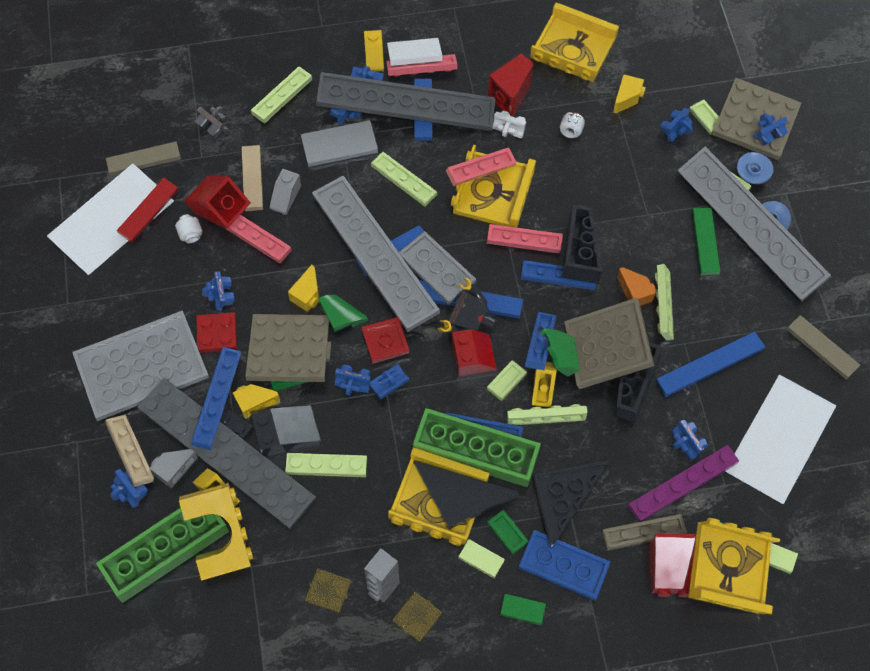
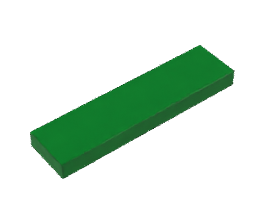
[692,208,720,276]

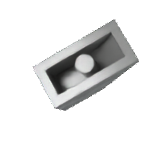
[270,169,301,215]
[150,449,198,489]

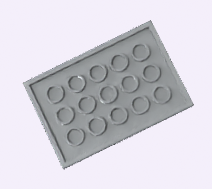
[72,311,209,421]

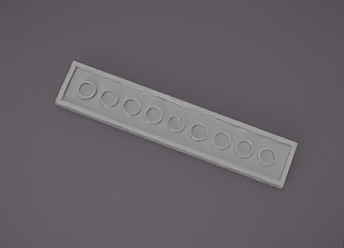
[678,146,831,301]
[312,176,440,332]

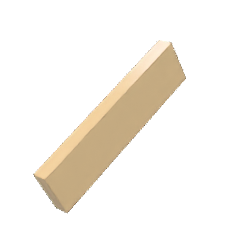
[242,145,263,211]
[106,415,154,487]

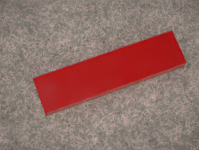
[117,178,178,243]

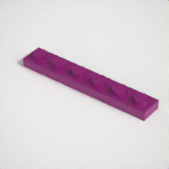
[628,445,739,522]

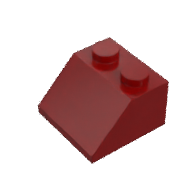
[452,329,497,376]

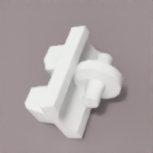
[492,111,526,139]

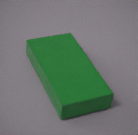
[487,510,529,555]
[500,594,546,626]

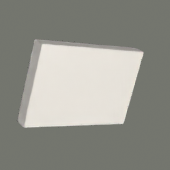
[387,38,442,66]

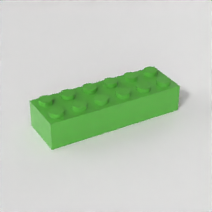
[413,408,541,487]
[96,508,229,603]

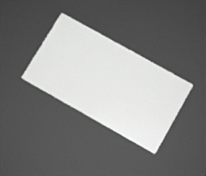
[47,164,174,275]
[726,375,836,504]

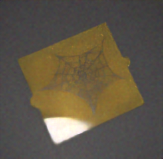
[305,568,352,613]
[392,592,442,642]

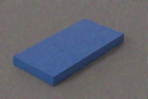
[518,530,610,601]

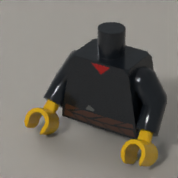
[438,277,496,334]

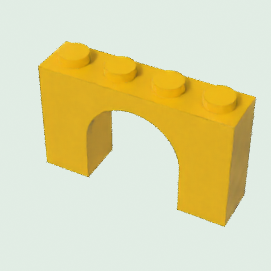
[179,483,253,580]

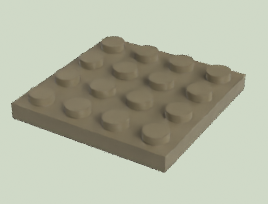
[712,78,801,161]
[564,298,654,389]
[246,314,329,382]

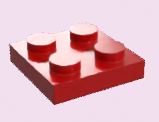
[197,312,237,353]
[362,318,409,364]

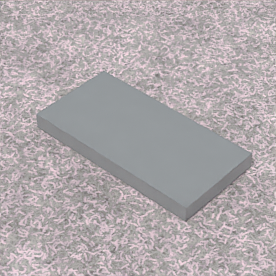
[301,120,378,167]
[399,231,476,305]

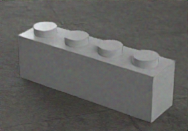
[364,549,399,602]

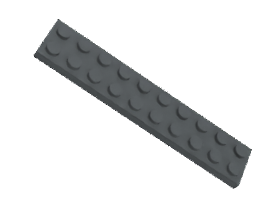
[316,72,495,131]
[138,378,316,529]

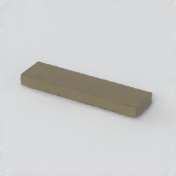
[106,142,181,176]
[787,315,860,380]
[602,514,687,551]

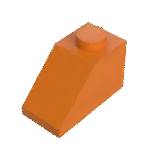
[617,267,656,306]

